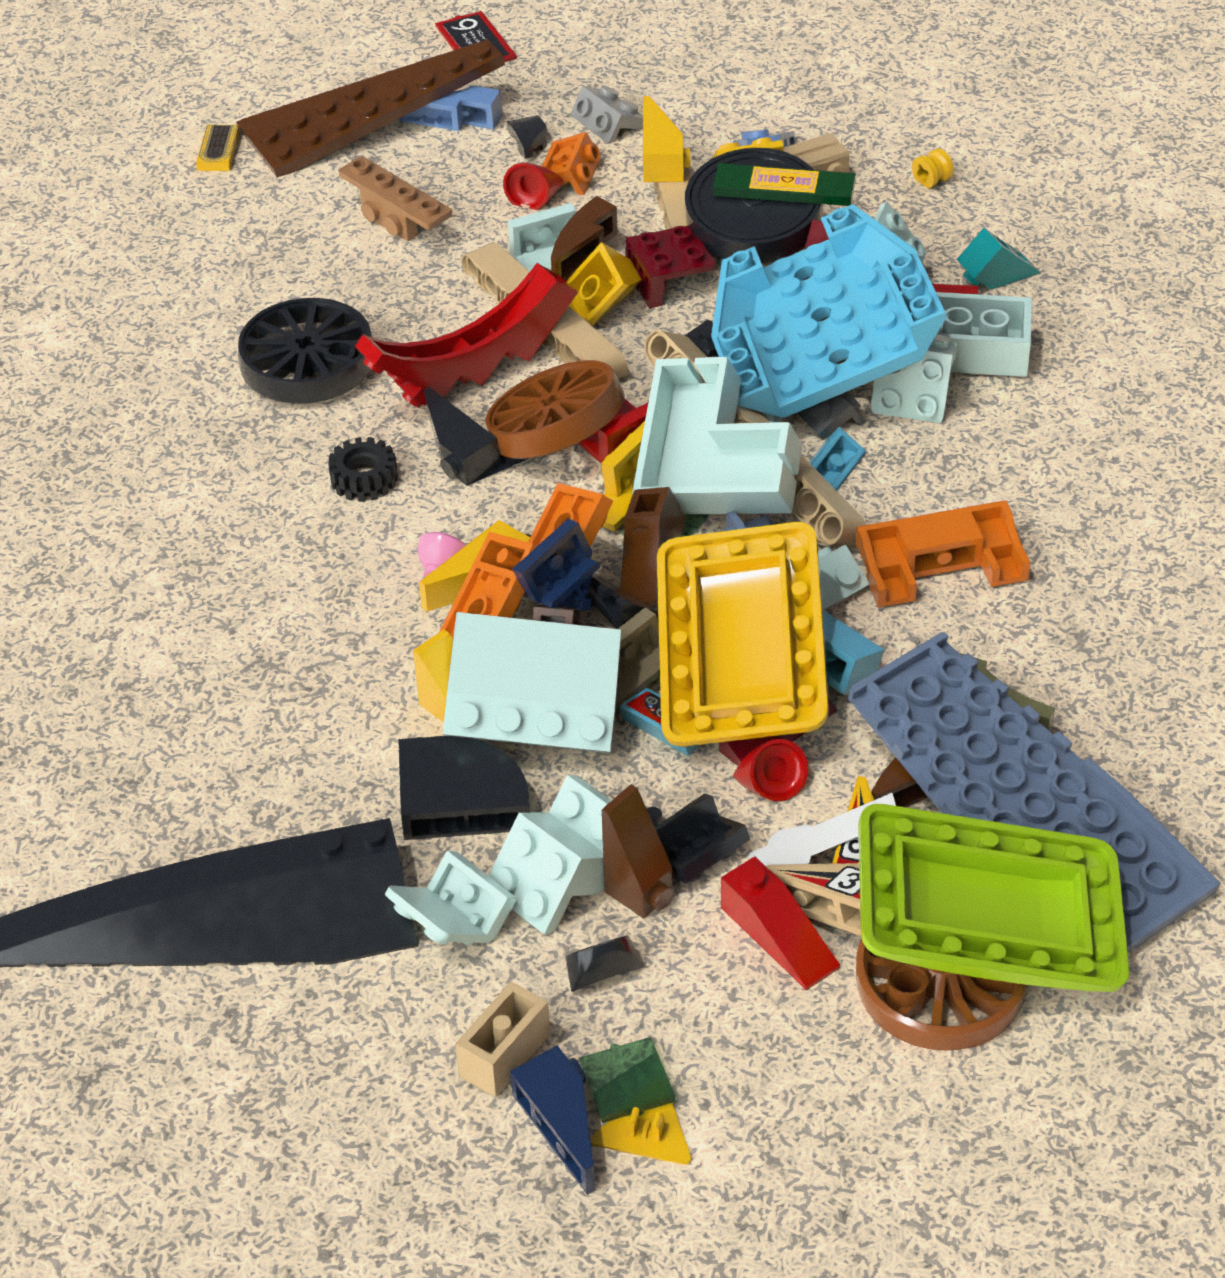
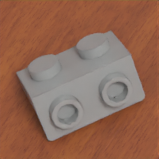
[571,85,643,143]

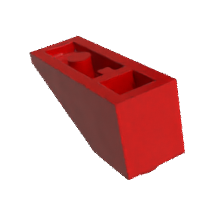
[721,856,840,990]

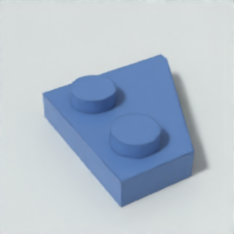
[733,129,796,147]

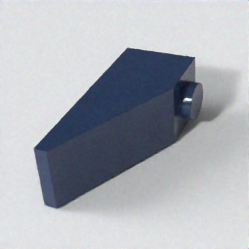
[510,1045,595,1195]

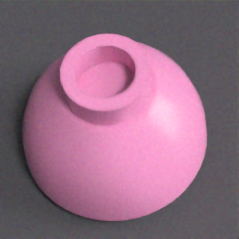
[418,532,466,577]

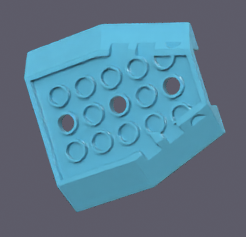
[711,204,947,418]

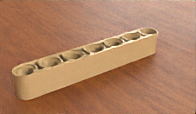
[461,242,628,379]

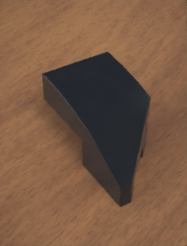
[507,115,548,159]

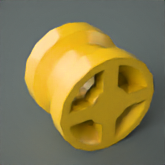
[912,148,954,189]

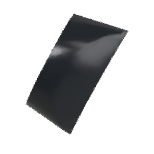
[565,935,644,992]

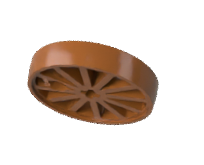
[485,360,625,459]
[856,938,1028,1051]

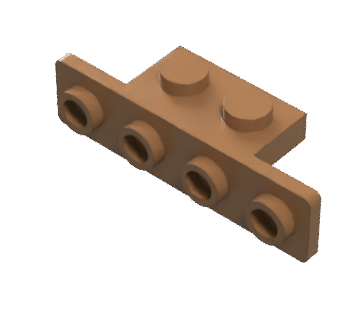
[338,156,452,241]

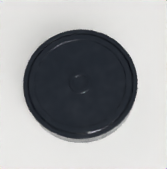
[685,148,823,263]

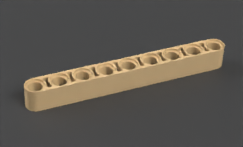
[644,330,866,548]

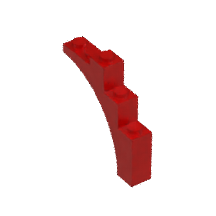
[355,263,578,408]

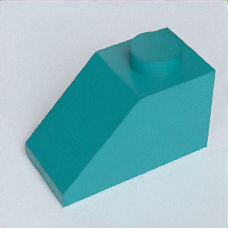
[956,228,1040,290]

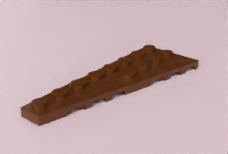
[236,39,505,178]

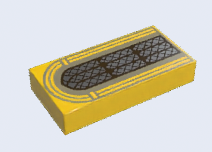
[196,124,240,171]

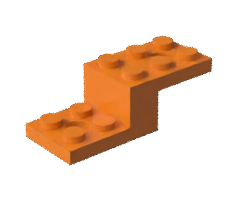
[439,483,613,638]

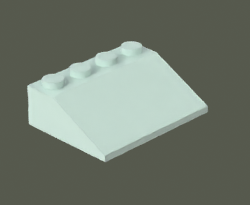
[443,612,621,753]

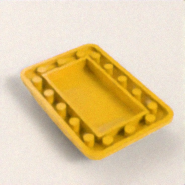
[657,522,829,747]

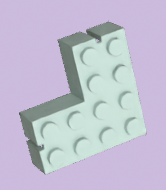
[632,357,803,514]

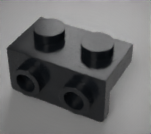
[655,793,750,884]

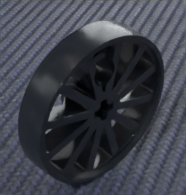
[238,298,373,404]

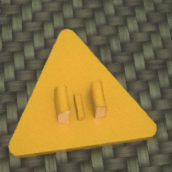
[590,1080,691,1165]

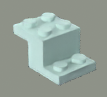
[488,775,612,934]

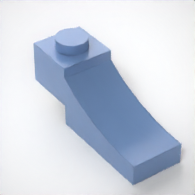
[399,85,503,131]

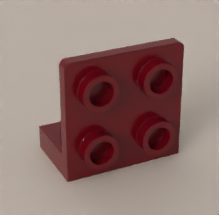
[625,225,715,309]

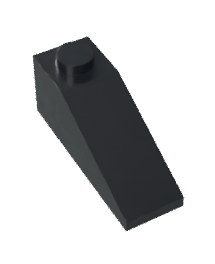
[423,387,502,486]

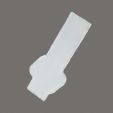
[747,793,896,866]

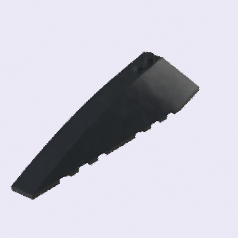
[0,818,418,967]

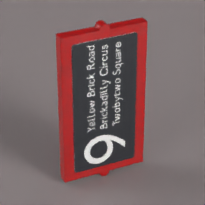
[435,11,517,62]

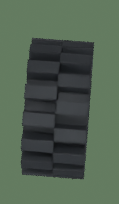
[328,437,398,502]

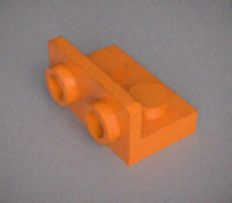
[542,132,601,195]

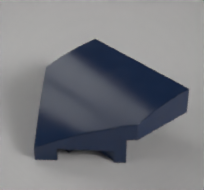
[512,518,601,611]

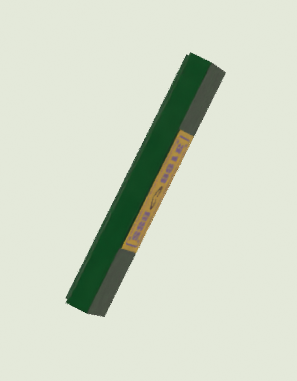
[713,163,856,206]

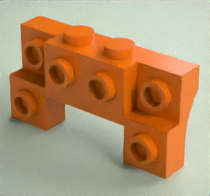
[856,500,1031,608]

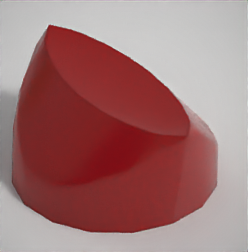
[503,162,564,210]
[733,739,808,801]

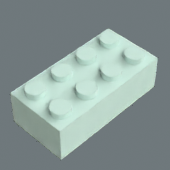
[936,292,1032,377]

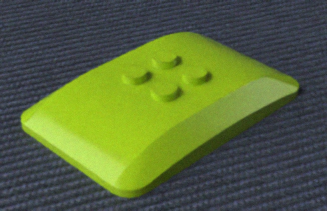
[858,804,1129,992]

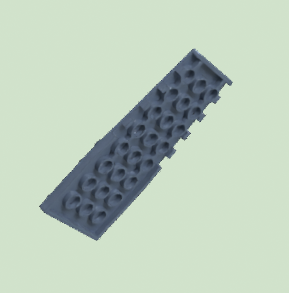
[848,632,1221,953]

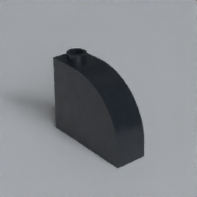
[398,736,530,840]

